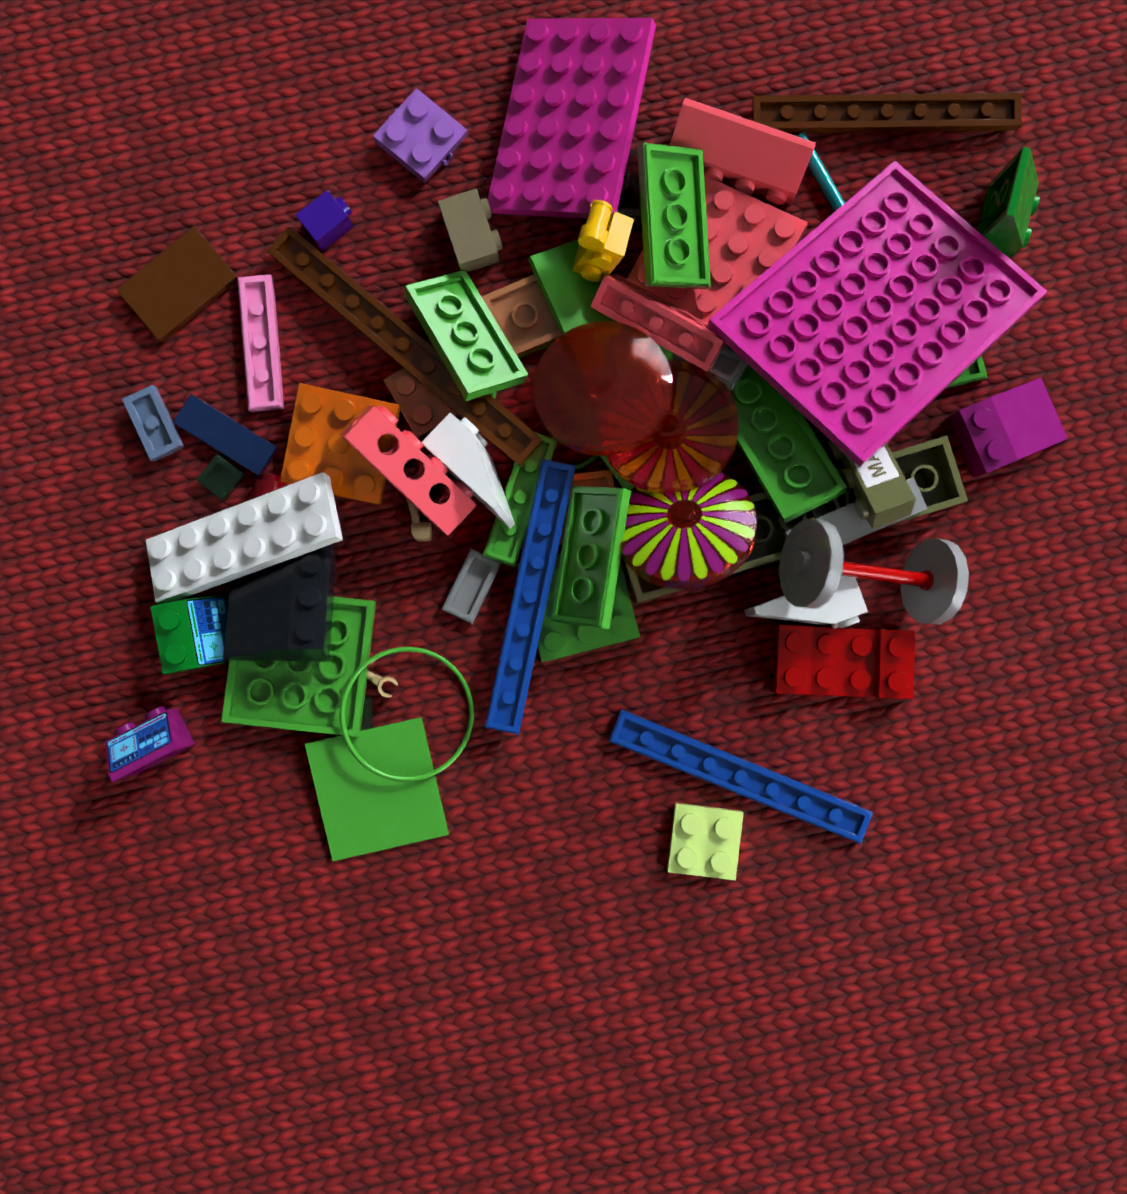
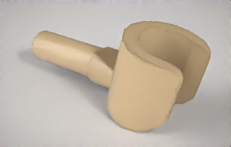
[407,499,432,542]
[367,670,398,698]

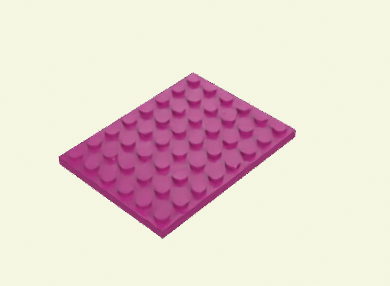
[707,161,1047,468]

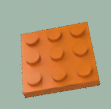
[281,383,401,505]

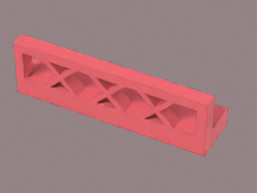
[590,274,728,372]

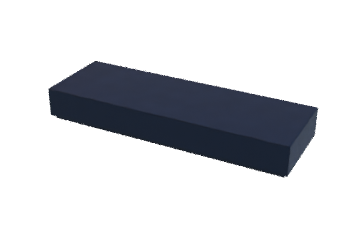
[173,394,279,476]

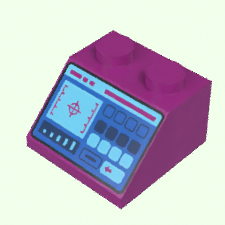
[105,706,195,782]

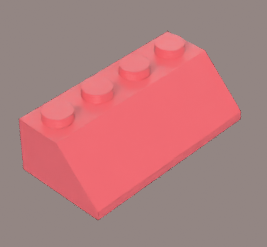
[670,98,816,205]

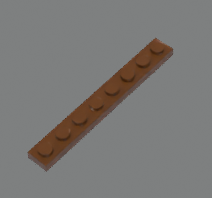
[752,92,1022,133]

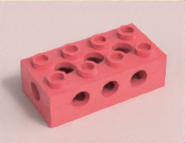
[340,405,477,536]

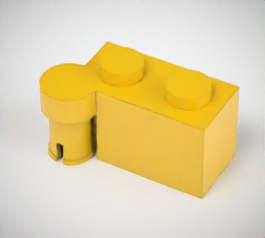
[572,200,634,282]

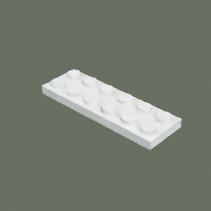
[146,472,343,604]

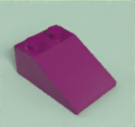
[947,378,1068,478]

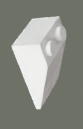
[422,413,515,529]
[744,575,868,629]

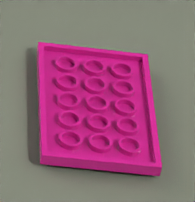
[487,18,656,219]

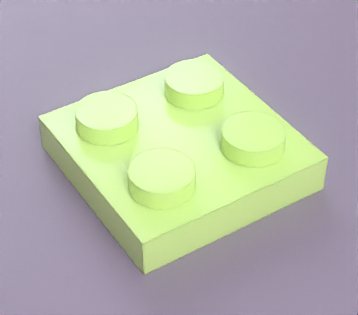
[667,803,744,881]

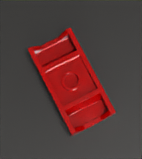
[772,625,916,699]

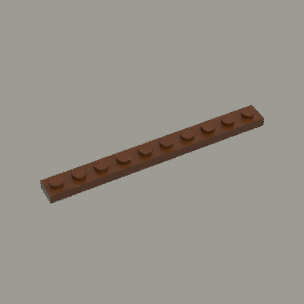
[267,225,543,467]

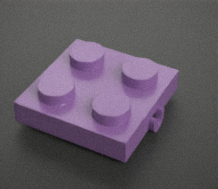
[373,88,468,183]

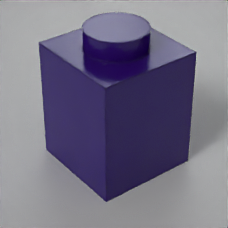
[296,190,353,251]

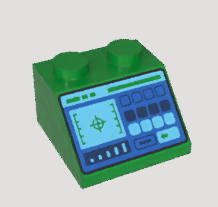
[150,594,229,674]

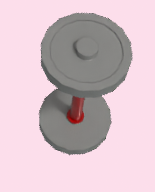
[779,518,969,624]

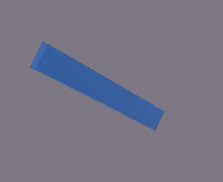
[485,459,576,735]
[608,709,874,844]

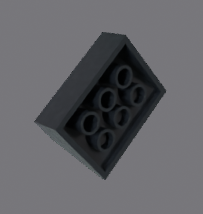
[223,542,338,662]

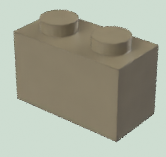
[438,188,503,272]

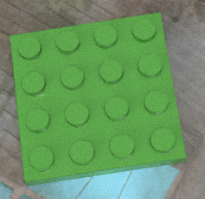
[221,597,376,737]

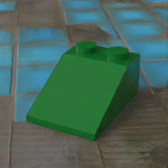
[977,146,1040,257]

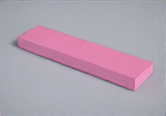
[238,274,284,412]

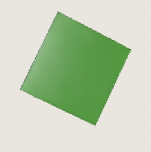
[305,717,449,861]

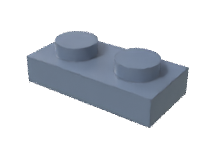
[122,385,185,462]

